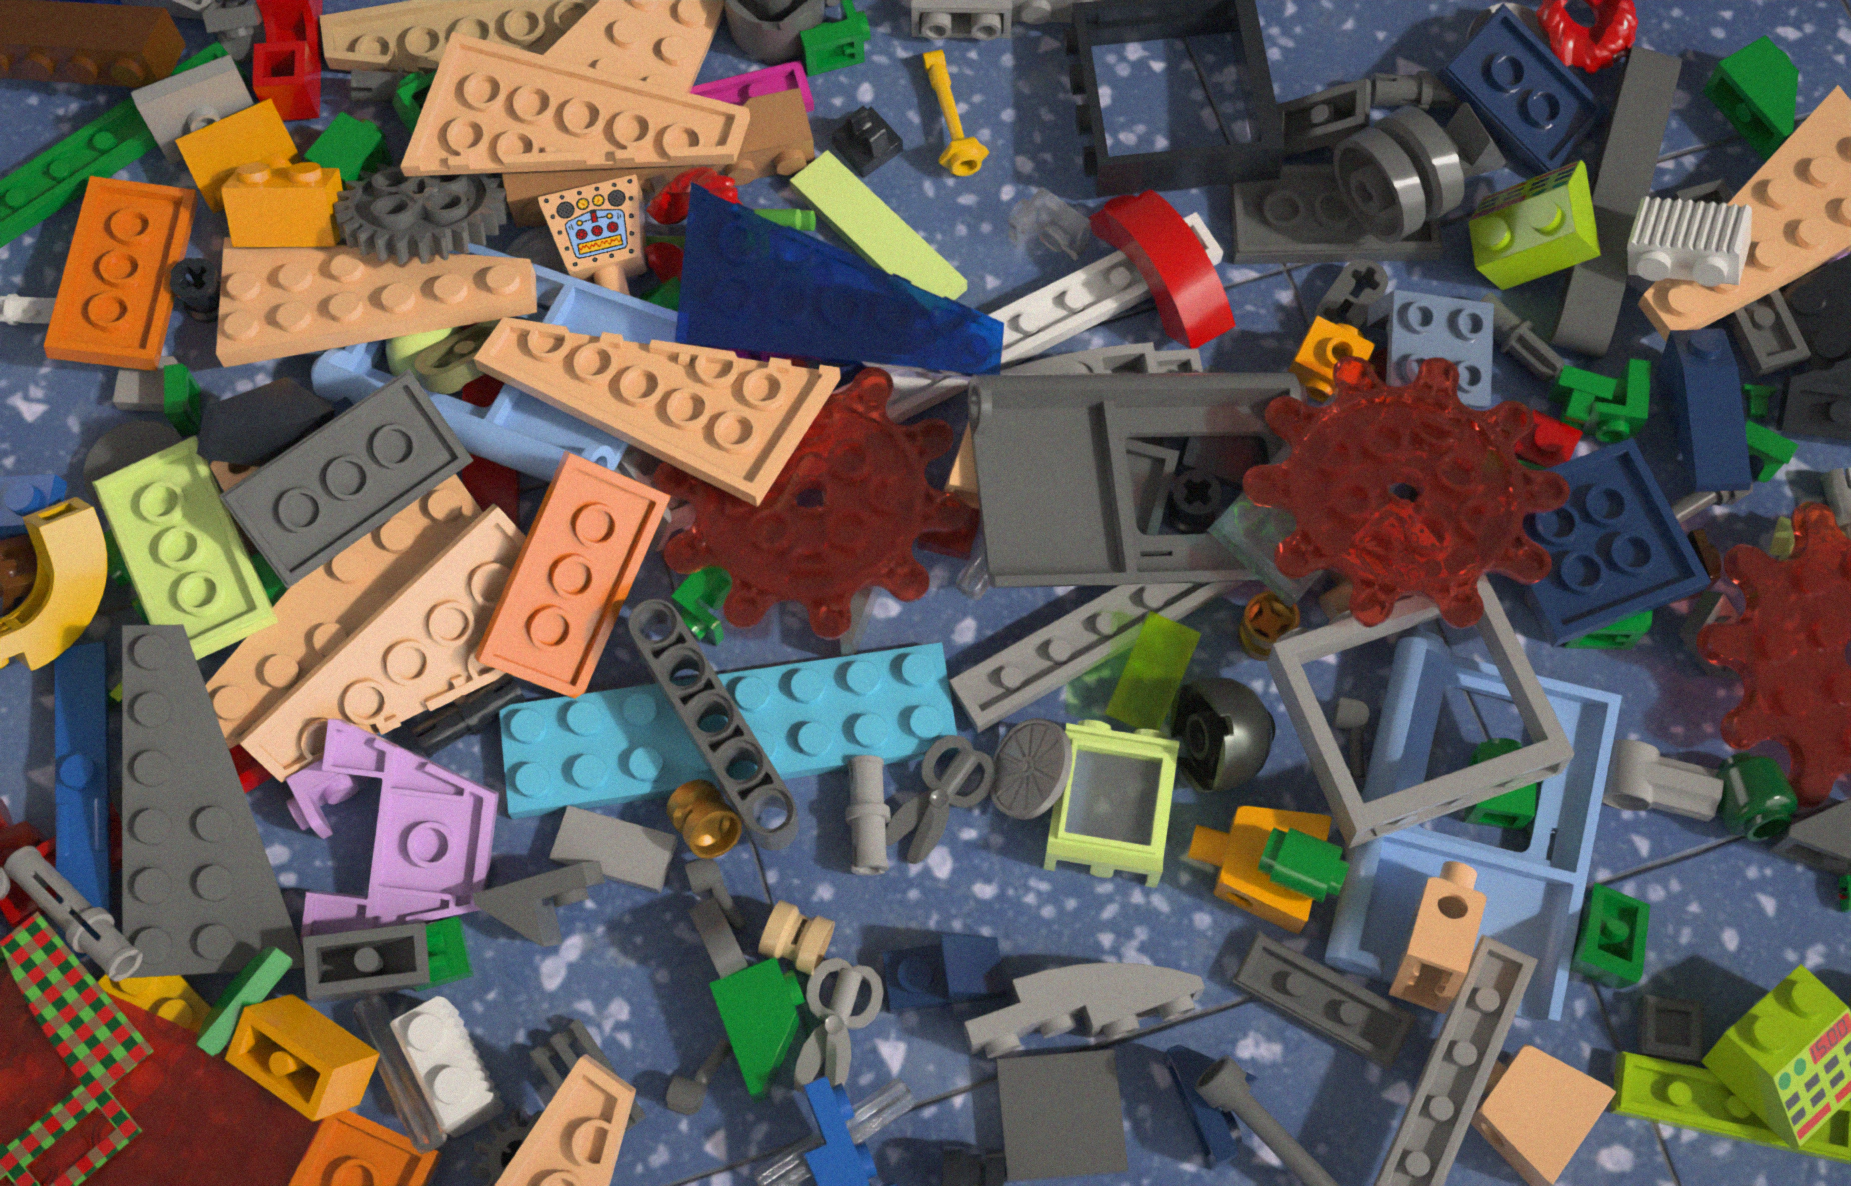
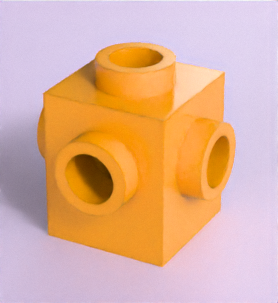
[1287,315,1375,406]

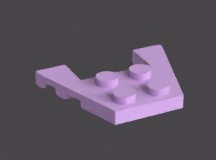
[300,718,499,945]

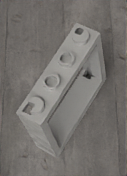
[1267,572,1575,849]

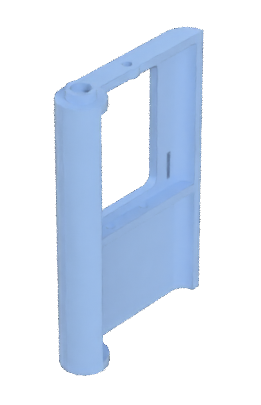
[311,243,689,483]
[1324,631,1622,1024]

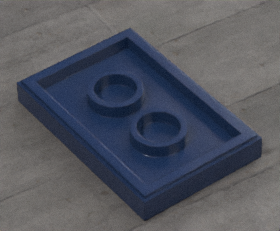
[1435,3,1610,176]

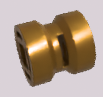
[1238,591,1300,661]
[667,779,742,859]

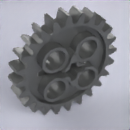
[334,157,509,264]

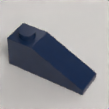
[1655,329,1752,492]

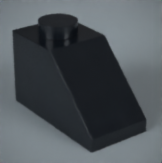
[196,377,335,467]

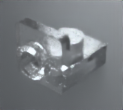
[1007,187,1091,261]

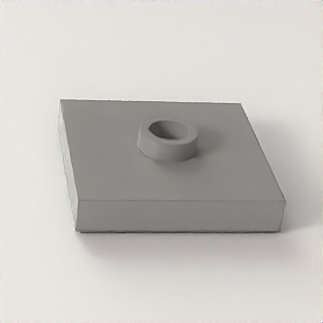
[131,54,255,165]

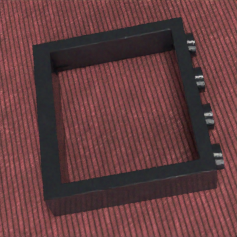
[1063,0,1285,197]

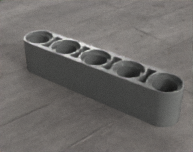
[628,599,799,850]

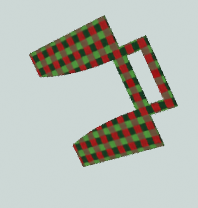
[0,911,154,1186]

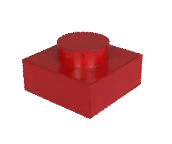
[1509,409,1583,468]

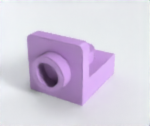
[286,759,371,839]

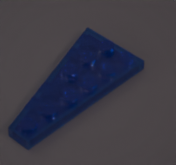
[675,182,1004,377]

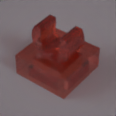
[918,492,981,561]

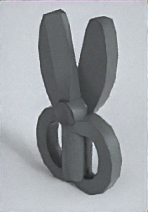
[885,735,996,864]

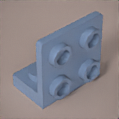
[1367,289,1494,409]

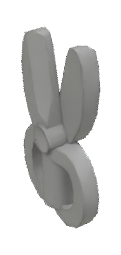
[794,957,884,1093]

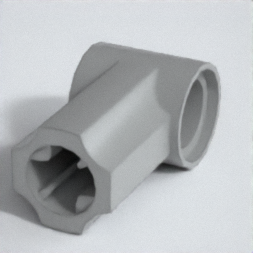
[1602,739,1724,822]

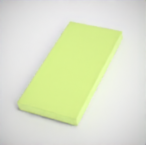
[92,435,279,660]

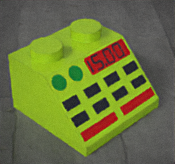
[1469,160,1601,291]
[1701,964,1851,1151]

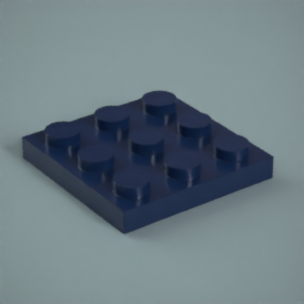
[1478,437,1711,647]

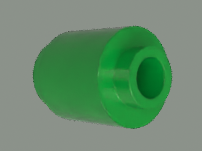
[1257,827,1350,903]

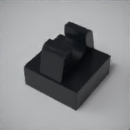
[832,106,903,178]

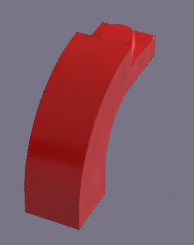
[1088,189,1236,349]

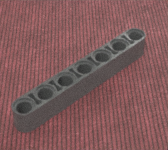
[1549,45,1682,359]

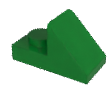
[1570,882,1650,989]

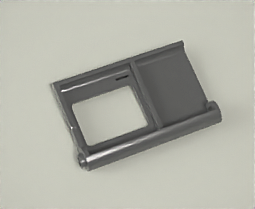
[968,372,1320,588]

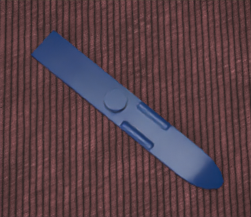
[54,641,112,962]

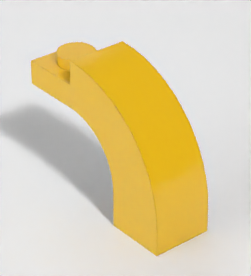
[0,497,107,671]

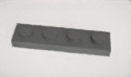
[1671,179,1811,378]

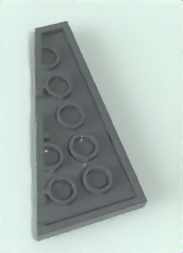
[122,624,305,979]

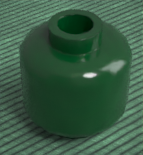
[1716,752,1798,841]

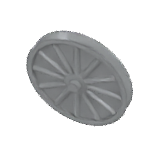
[989,718,1072,820]

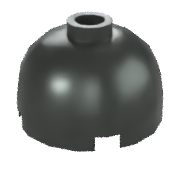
[1170,678,1276,792]

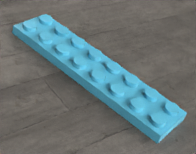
[499,642,959,819]

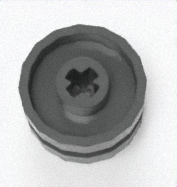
[1333,105,1464,244]

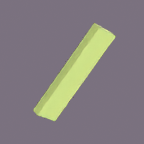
[790,150,967,321]

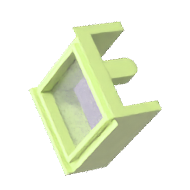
[1043,720,1180,888]

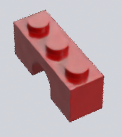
[253,0,323,121]

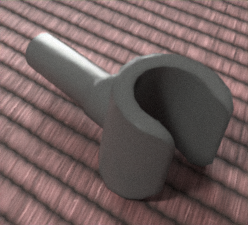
[1332,697,1369,778]
[685,858,747,931]
[666,1039,733,1115]

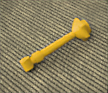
[922,49,989,176]

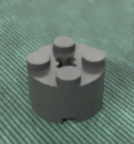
[724,0,826,66]

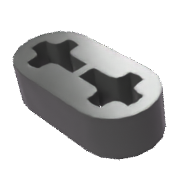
[1310,259,1388,332]
[687,896,748,979]

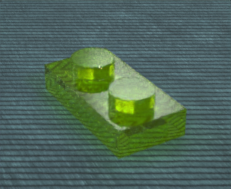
[1103,611,1202,731]

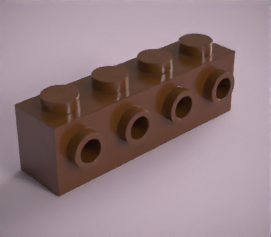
[0,0,186,88]

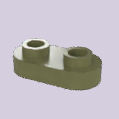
[414,320,501,394]

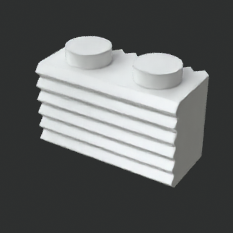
[1627,196,1752,287]
[390,996,505,1138]

